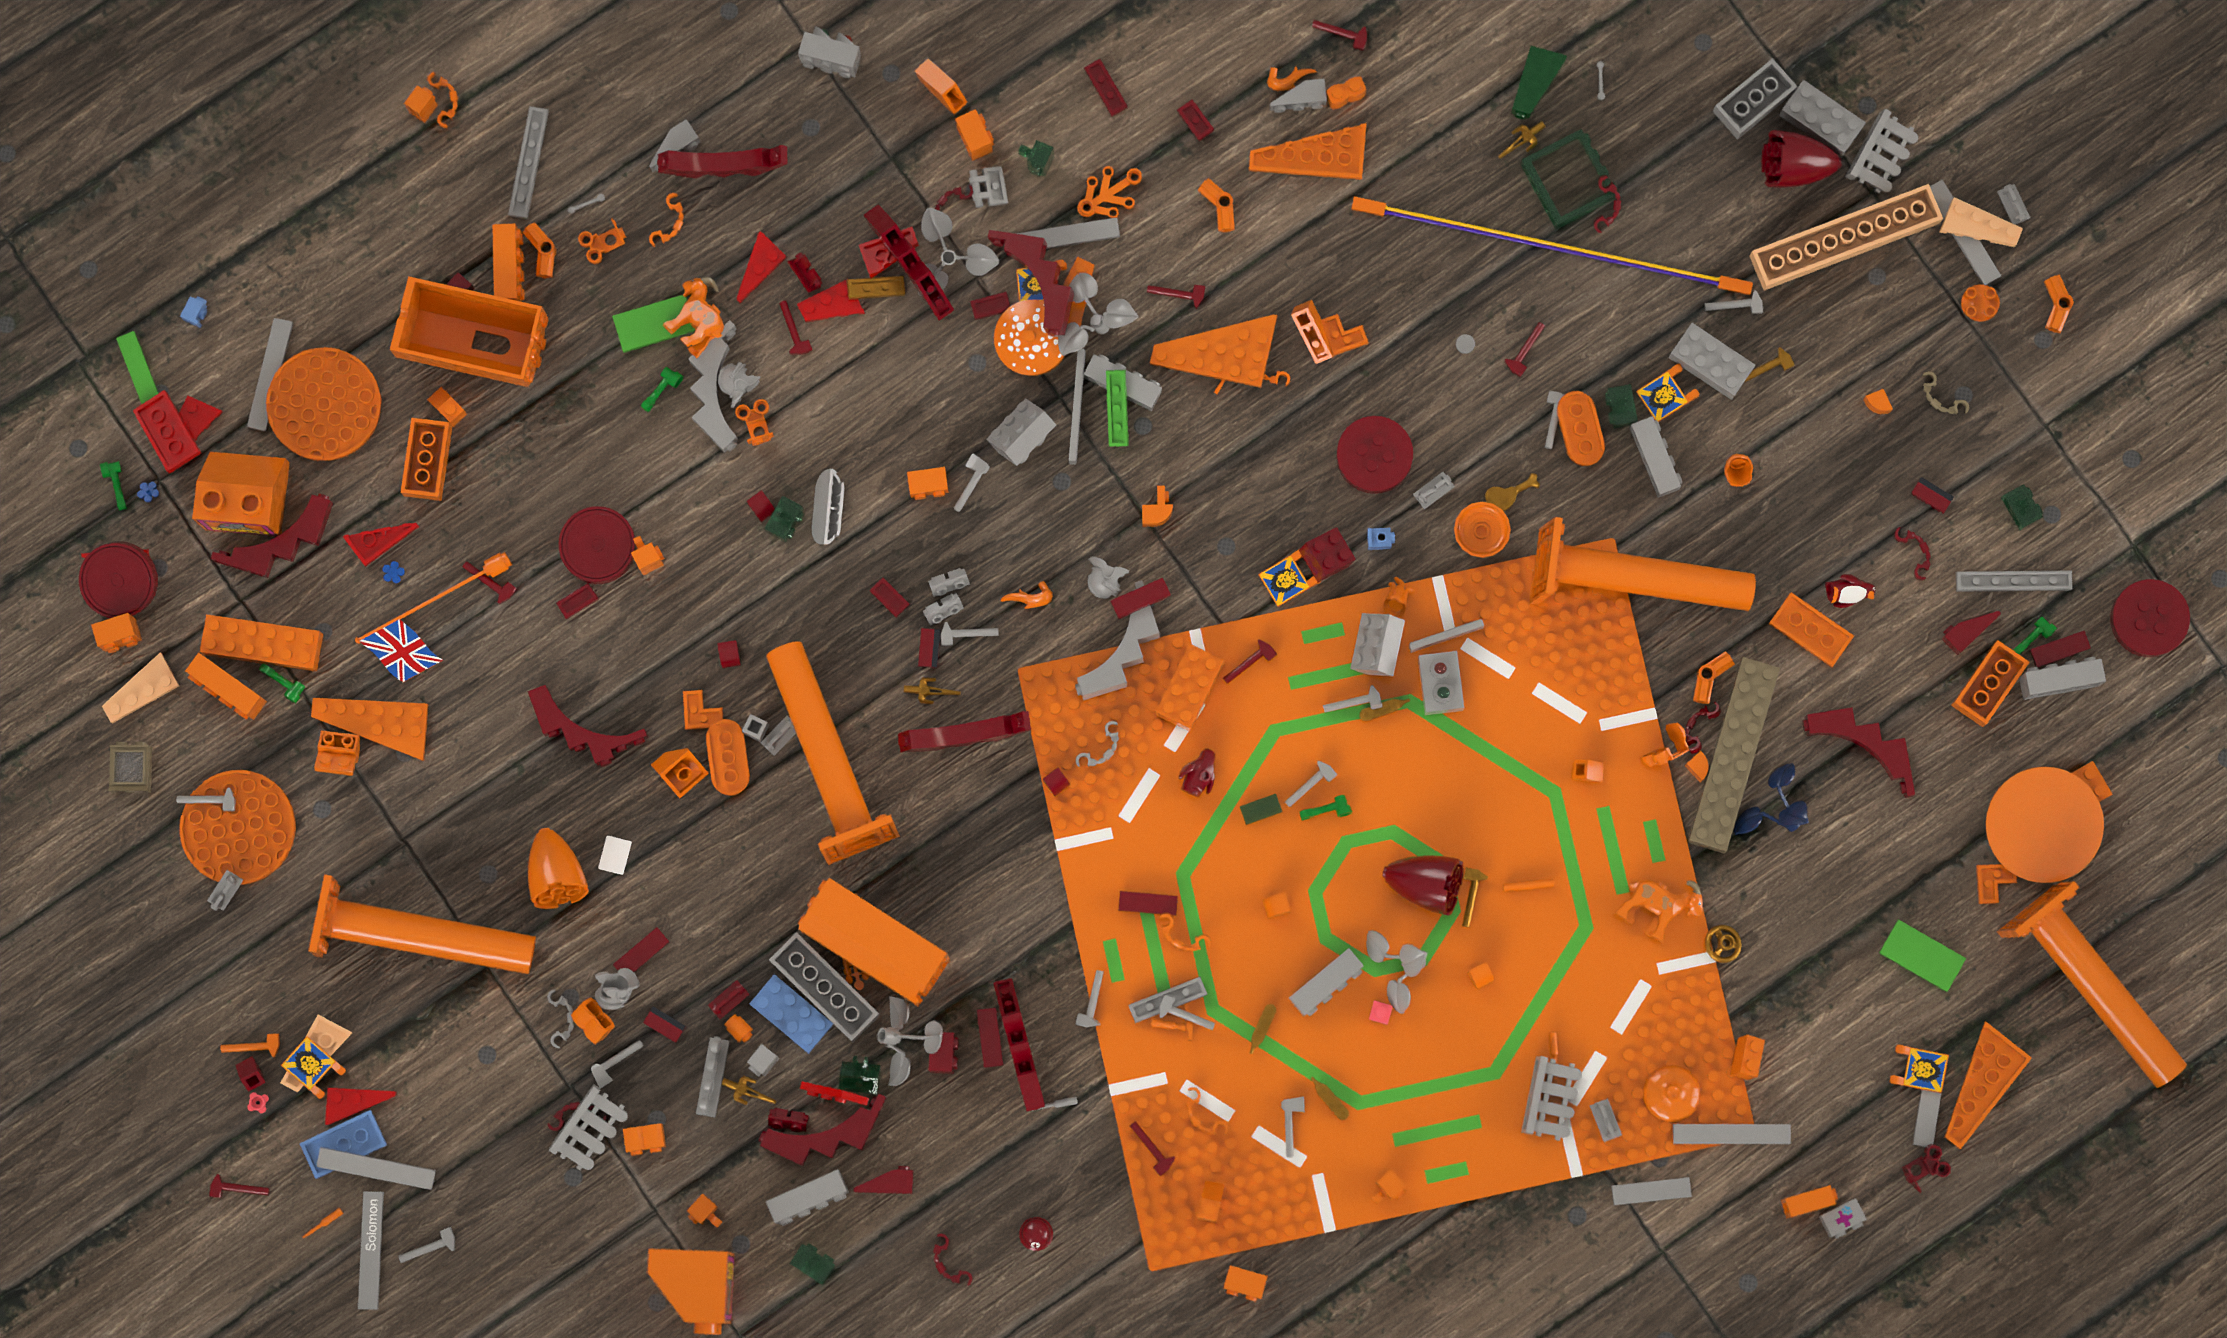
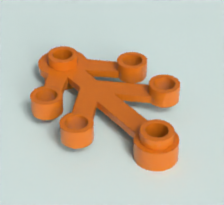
[1077,166,1142,218]

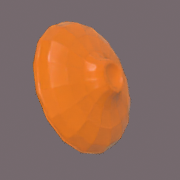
[1454,502,1511,558]
[1643,1065,1700,1122]

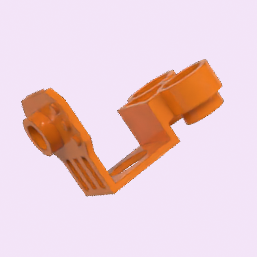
[578,218,626,264]
[735,399,774,446]
[1642,723,1689,767]

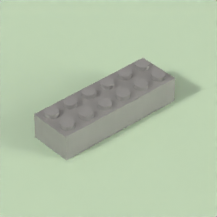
[769,932,880,1042]

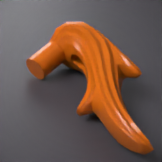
[1267,66,1316,91]
[1001,581,1053,609]

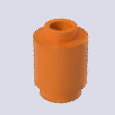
[724,1014,753,1043]

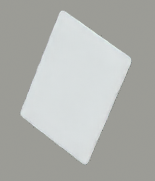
[598,836,632,875]

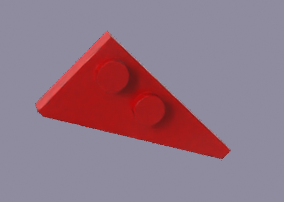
[736,231,787,303]
[343,523,419,567]
[325,1088,397,1125]

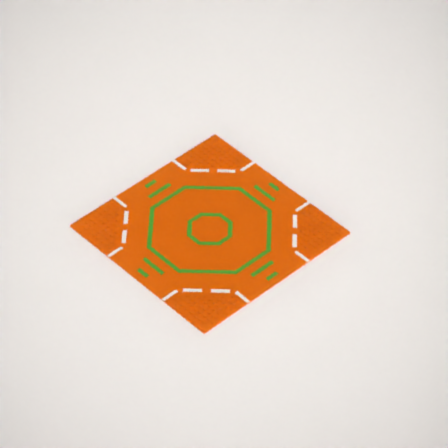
[1018,538,1754,1271]

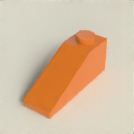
[1291,300,1333,364]

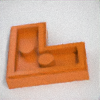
[1321,314,1369,356]
[683,690,723,730]
[1976,864,2017,904]

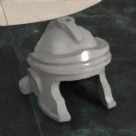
[718,362,761,408]
[1087,556,1129,598]
[595,968,640,1010]

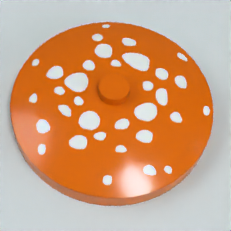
[994,300,1065,376]

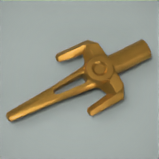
[1498,121,1545,159]
[904,677,961,704]
[721,1076,777,1105]

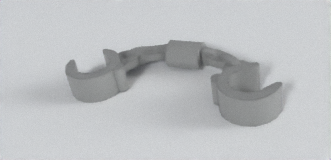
[1076,721,1119,767]
[547,989,575,1049]

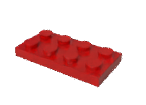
[132,390,201,473]

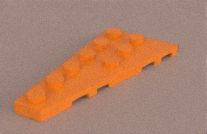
[1249,123,1366,180]
[311,698,428,761]
[1944,1021,2032,1149]

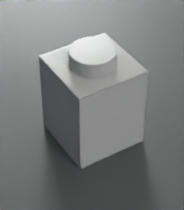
[742,714,769,742]

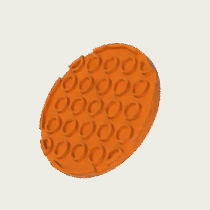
[266,347,381,461]
[1986,767,2104,883]
[180,770,296,885]

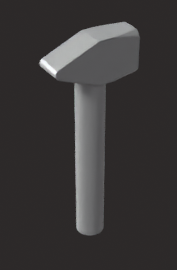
[1704,290,1763,314]
[1545,390,1564,449]
[941,622,999,646]
[1323,685,1382,713]
[1285,761,1338,808]
[177,788,236,811]
[1076,970,1104,1027]
[1160,994,1215,1030]
[399,1227,455,1263]

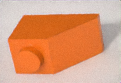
[427,387,467,427]

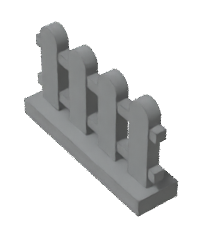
[1845,109,1918,194]
[696,1037,730,1118]
[1521,1056,1582,1141]
[549,1084,628,1170]

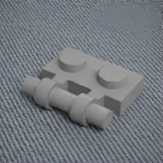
[969,166,1008,208]

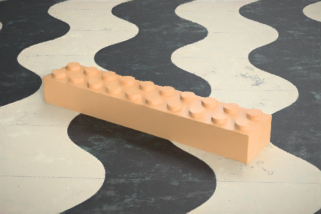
[1750,184,1943,290]

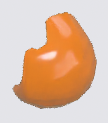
[1724,454,1753,487]

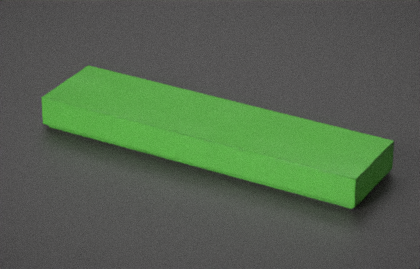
[116,331,159,404]
[1106,369,1129,446]

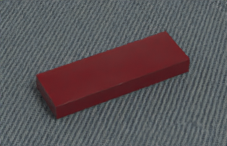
[1084,59,1128,117]
[1110,578,1171,619]
[2029,631,2091,667]
[1118,891,1178,916]
[613,927,670,972]
[977,1007,1003,1068]

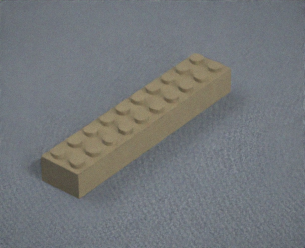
[1687,657,1780,854]

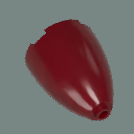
[1761,130,1841,188]
[1383,855,1464,916]

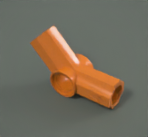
[1198,178,1235,232]
[522,222,556,279]
[2044,275,2073,333]
[1693,651,1735,704]

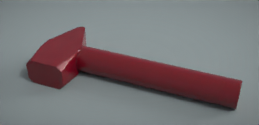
[1312,20,1367,51]
[1147,285,1205,309]
[779,300,813,355]
[1504,322,1545,377]
[462,561,517,604]
[1223,639,1277,684]
[1130,1121,1175,1176]
[209,1174,270,1198]

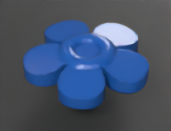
[137,482,159,503]
[382,561,405,583]

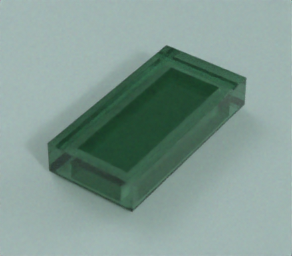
[1240,794,1282,825]

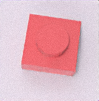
[1369,1001,1393,1025]

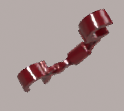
[1593,175,1622,233]
[935,185,973,211]
[1894,527,1931,581]
[1685,702,1721,754]
[547,1102,607,1131]
[933,1234,973,1286]

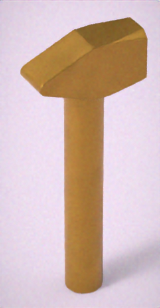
[1744,347,1795,383]
[1462,868,1488,928]

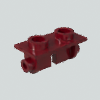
[788,252,822,293]
[708,980,750,1020]
[768,1108,809,1132]

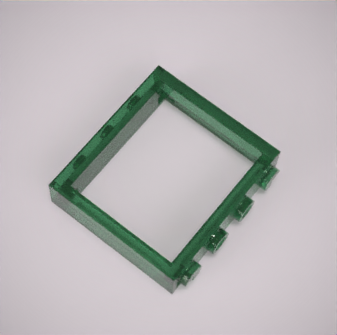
[1520,129,1618,229]

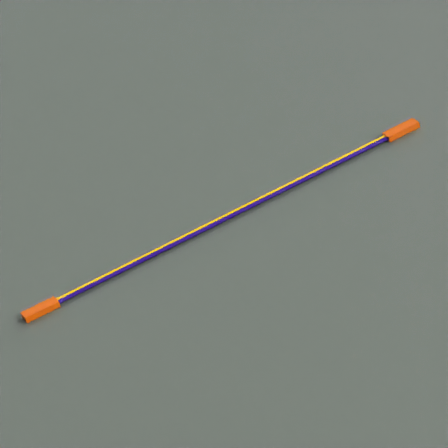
[1351,197,1753,295]

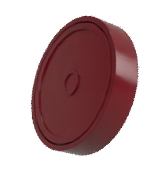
[1336,416,1413,494]
[559,506,637,584]
[79,541,158,618]
[2110,579,2190,657]

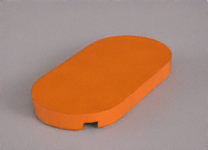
[1557,391,1605,466]
[706,719,750,796]

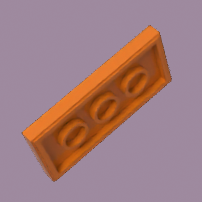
[1769,592,1854,667]

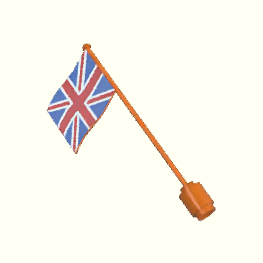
[355,552,512,682]

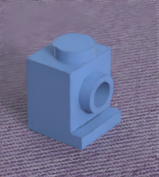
[180,296,207,328]
[1367,528,1395,550]

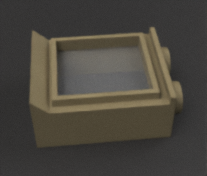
[108,742,152,793]

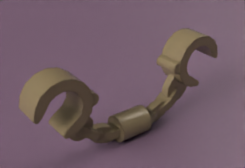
[1922,371,1969,414]

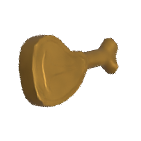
[1485,473,1540,512]

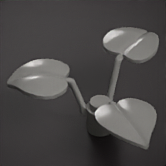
[918,207,999,296]
[1058,273,1139,356]
[1366,930,1427,1014]
[877,996,943,1086]

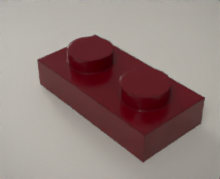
[1177,99,1214,141]

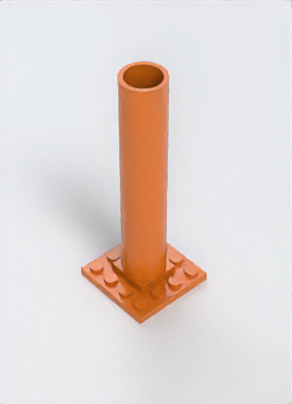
[1530,517,1756,611]
[766,642,900,865]
[309,874,536,974]
[1997,881,2187,1088]

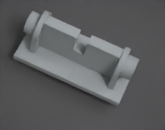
[1997,184,2030,225]
[1413,472,1455,509]
[928,568,970,597]
[923,593,964,626]
[761,716,796,756]
[207,870,243,911]
[1590,1099,1622,1142]

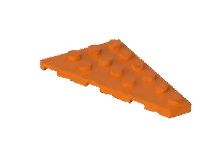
[1150,315,1278,388]

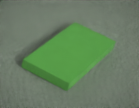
[613,295,695,353]
[1879,919,1966,992]

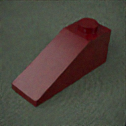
[1942,611,2002,655]
[854,1166,914,1194]

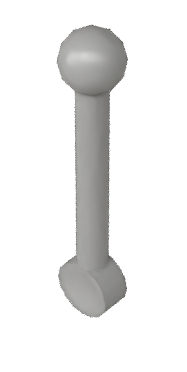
[1597,61,1605,100]
[567,194,605,213]

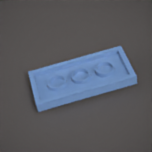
[750,974,833,1054]
[300,1110,387,1179]

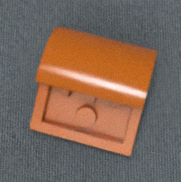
[314,730,360,776]

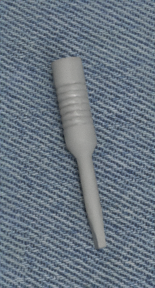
[1032,1096,1078,1111]

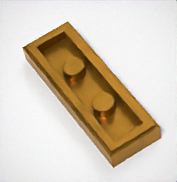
[847,276,905,300]

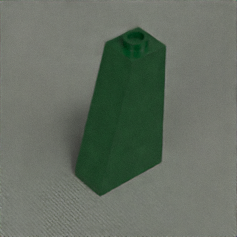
[1511,45,1567,119]

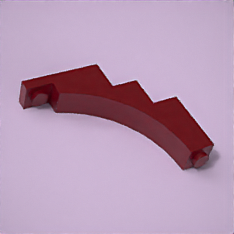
[657,145,788,178]
[863,204,954,321]
[988,230,1074,337]
[210,493,333,578]
[1802,707,1915,798]
[898,711,1031,753]
[993,978,1045,1112]
[759,1094,887,1166]

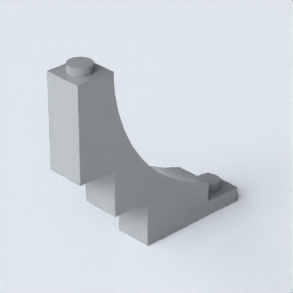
[688,320,738,453]
[1075,580,1160,700]

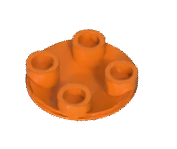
[1961,284,2000,322]

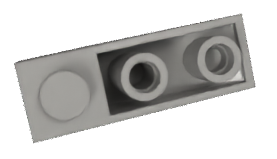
[1270,79,1327,113]
[649,119,700,172]

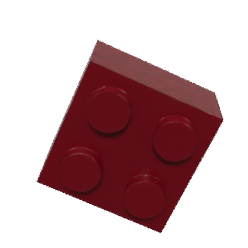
[1299,527,1356,582]
[929,1032,959,1074]

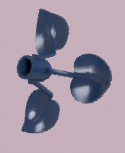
[1734,763,1809,835]

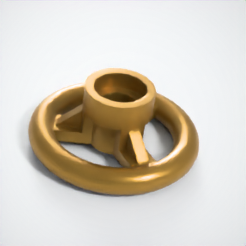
[1705,925,1742,963]

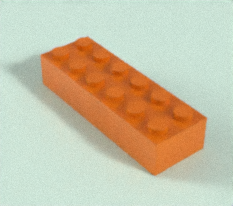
[200,614,323,672]

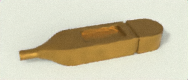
[1359,699,1410,721]
[1249,1004,1276,1054]
[1311,1077,1349,1120]

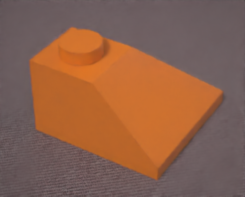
[651,748,709,798]

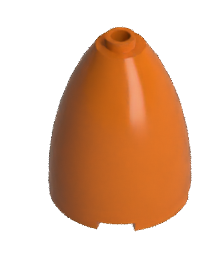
[528,828,589,909]

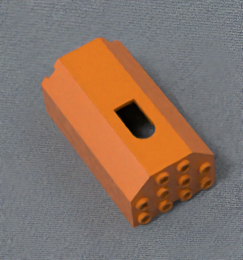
[390,276,549,387]
[798,878,950,1007]

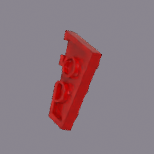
[859,227,919,279]
[797,279,865,322]
[179,395,223,441]
[800,1081,869,1105]

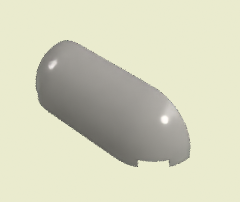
[812,469,844,544]

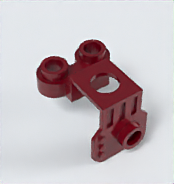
[1901,1144,1951,1193]

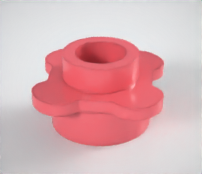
[247,1092,269,1113]

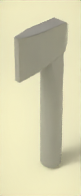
[954,453,990,512]
[591,1040,643,1089]
[1281,1097,1305,1158]

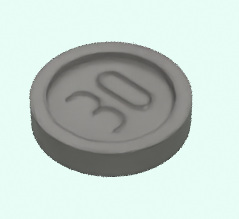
[1456,334,1475,354]

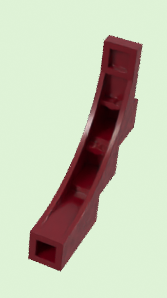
[527,685,649,767]

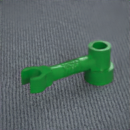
[641,367,684,412]
[100,461,127,510]
[2013,617,2057,655]
[259,663,305,704]
[1299,795,1353,821]

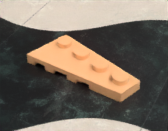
[1939,197,2023,247]
[102,652,180,723]
[281,1015,352,1092]

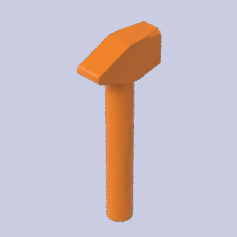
[221,1034,280,1058]

